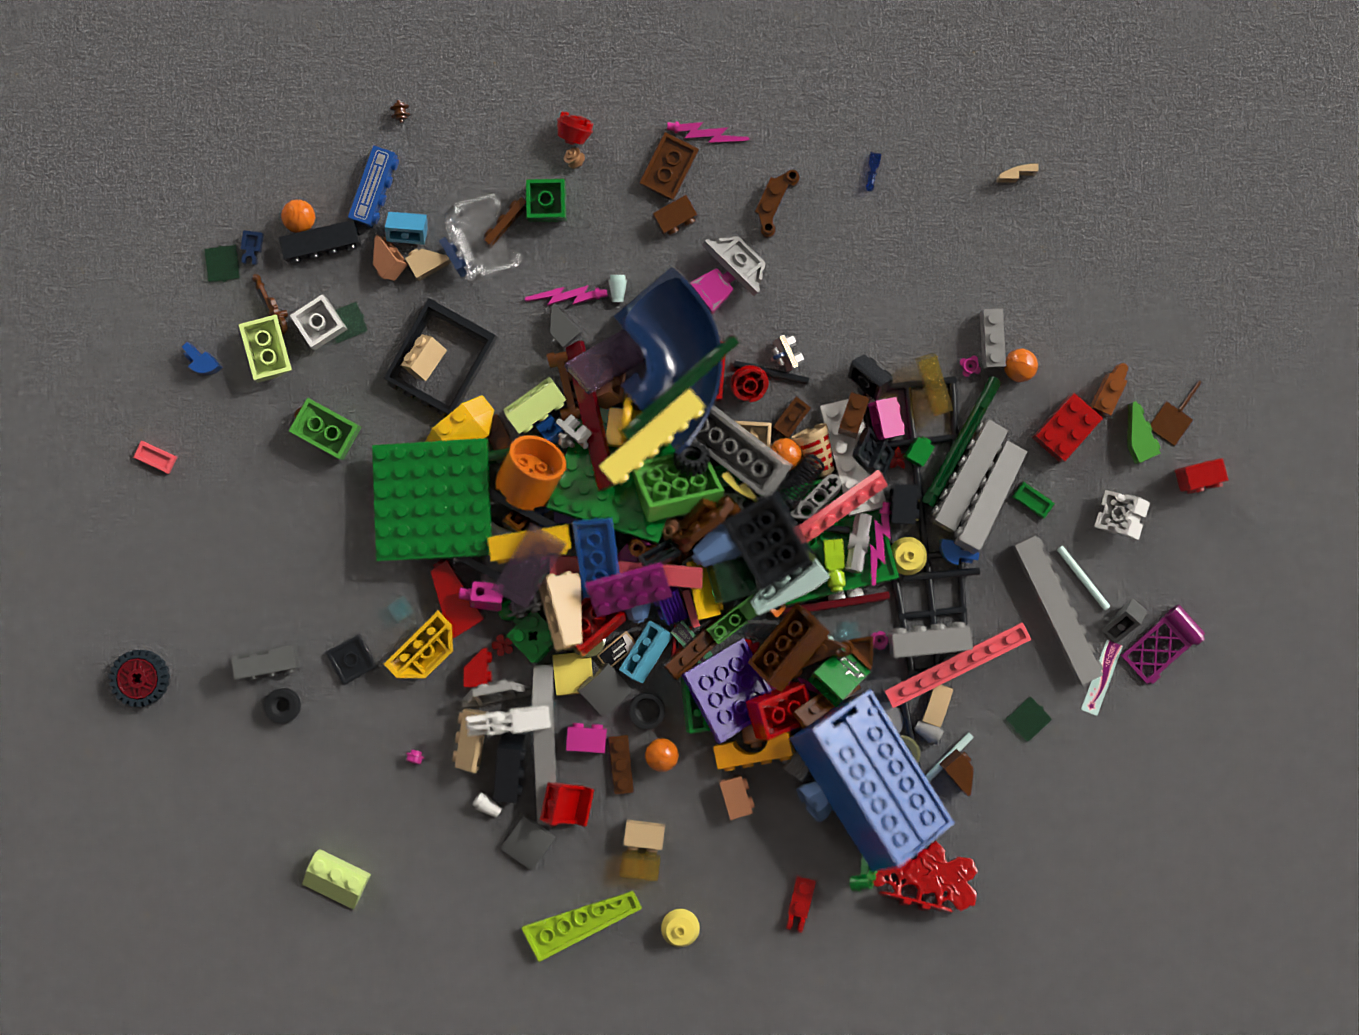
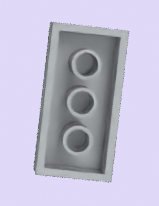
[888,622,973,658]

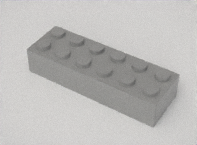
[693,405,792,496]

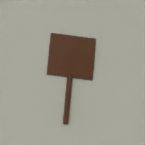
[1150,380,1202,446]

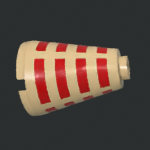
[791,423,835,479]

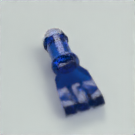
[866,152,882,192]

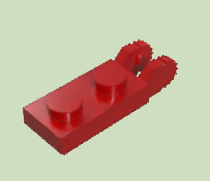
[786,875,816,933]

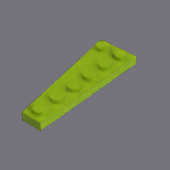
[522,890,642,962]

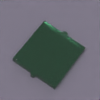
[204,245,240,282]
[335,302,368,343]
[1006,696,1053,742]

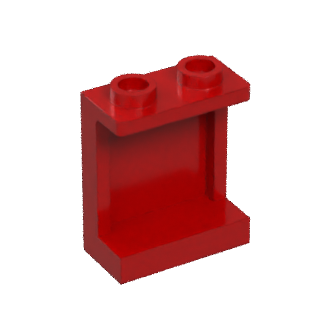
[540,782,594,827]

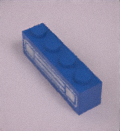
[348,145,399,228]

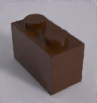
[653,195,698,237]
[838,392,869,439]

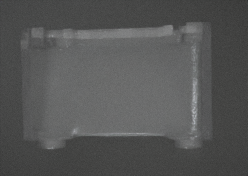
[444,193,522,285]

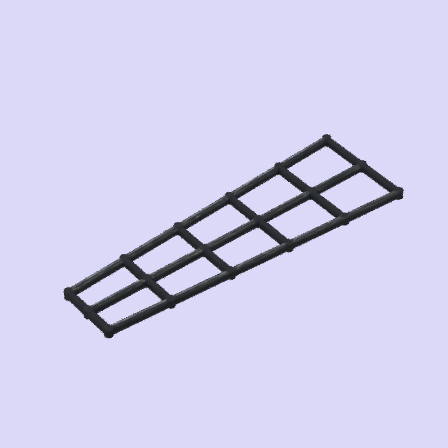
[857,376,967,677]

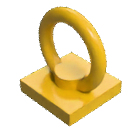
[606,398,642,448]

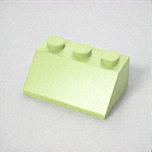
[239,315,292,383]
[503,376,566,434]
[302,849,371,910]

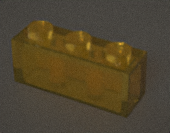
[915,353,953,416]

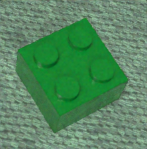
[526,179,567,222]

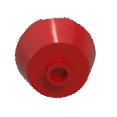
[557,111,594,145]
[730,365,769,402]

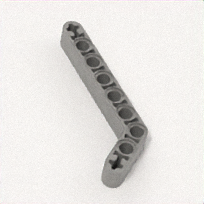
[723,474,841,522]
[532,664,556,825]

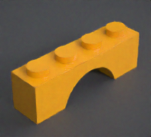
[713,731,796,771]

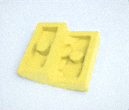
[552,653,594,696]

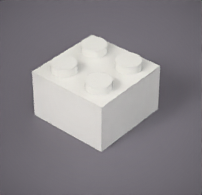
[290,295,347,350]

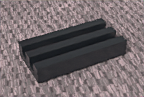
[638,539,681,567]

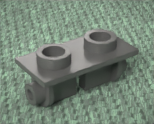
[508,591,543,619]

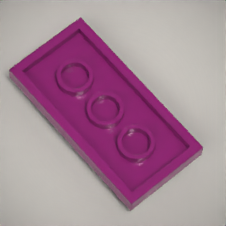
[586,562,672,617]

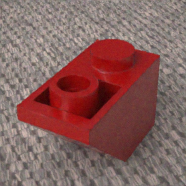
[464,647,492,687]

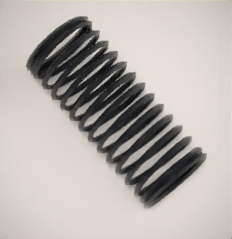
[778,453,825,511]

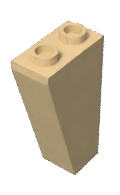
[537,571,582,651]

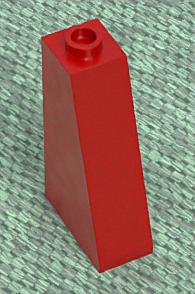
[431,559,486,639]

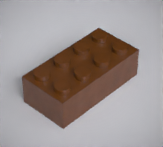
[747,603,830,692]

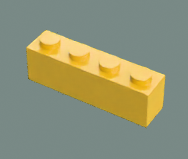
[488,525,571,564]

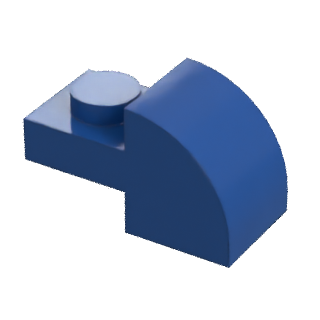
[182,342,223,375]
[534,412,564,444]
[939,539,979,565]

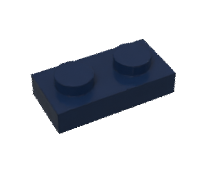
[439,237,468,278]

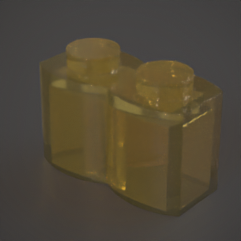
[619,848,661,881]

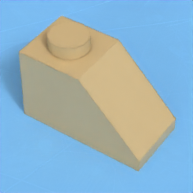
[405,249,452,281]

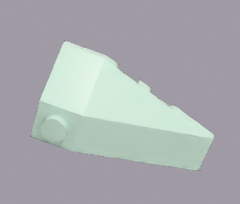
[750,558,830,615]

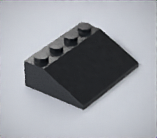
[723,490,817,590]

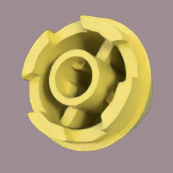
[891,537,927,575]
[661,909,700,947]

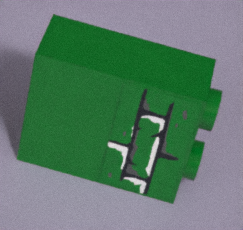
[808,648,871,707]

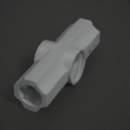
[845,513,872,573]

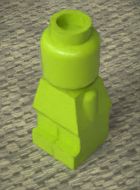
[823,539,845,592]

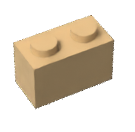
[401,334,447,381]
[624,819,665,852]

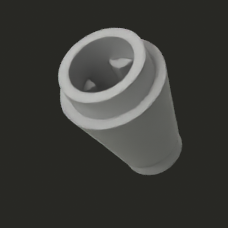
[914,721,944,745]

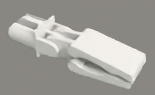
[466,706,551,736]

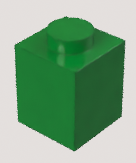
[903,436,935,467]

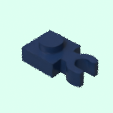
[241,230,264,266]

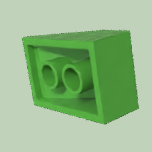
[289,397,362,460]

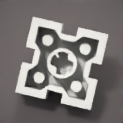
[1094,490,1150,540]

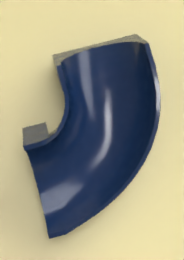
[614,267,722,454]

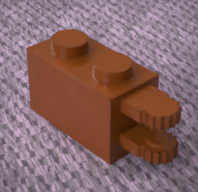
[1090,363,1129,417]

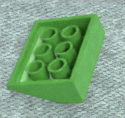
[631,454,724,522]

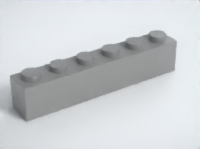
[930,419,1008,532]
[954,441,1027,554]

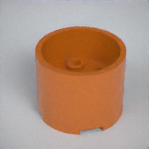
[495,435,566,510]

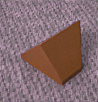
[849,636,874,671]

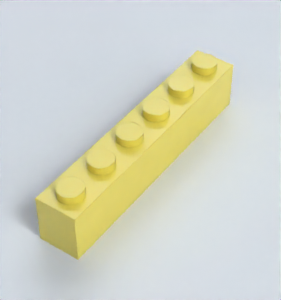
[599,389,705,484]

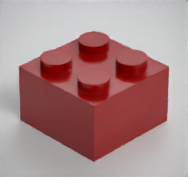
[1175,458,1229,494]

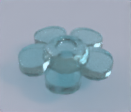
[839,621,861,640]

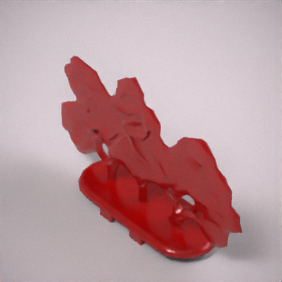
[873,841,978,913]

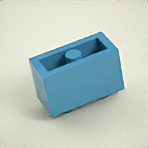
[385,212,428,245]

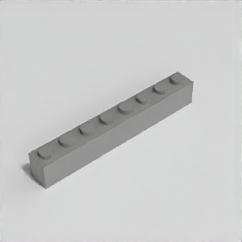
[1012,536,1103,685]

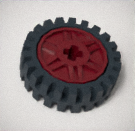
[109,650,170,707]

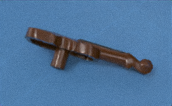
[252,274,288,335]

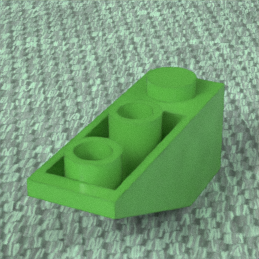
[1127,401,1161,464]
[707,592,758,645]

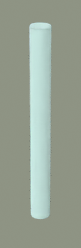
[1057,545,1110,610]
[925,732,974,782]

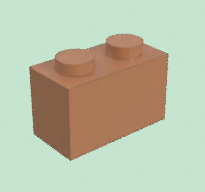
[719,774,755,820]

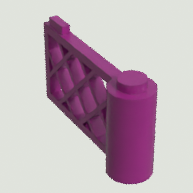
[1121,604,1205,684]

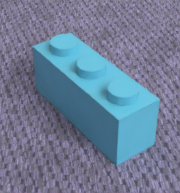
[619,620,673,683]

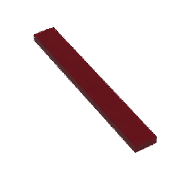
[565,340,618,491]

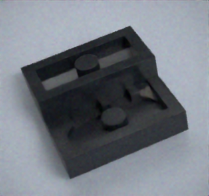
[852,427,895,477]

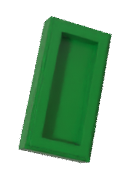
[1012,481,1055,519]

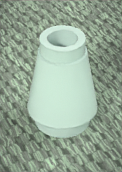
[608,275,627,302]

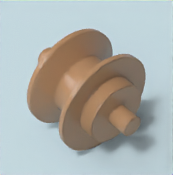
[564,147,585,169]

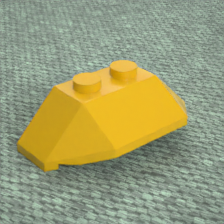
[425,395,494,442]
[384,611,453,678]

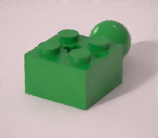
[497,596,555,663]

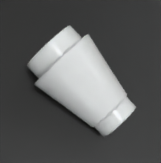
[472,792,502,818]

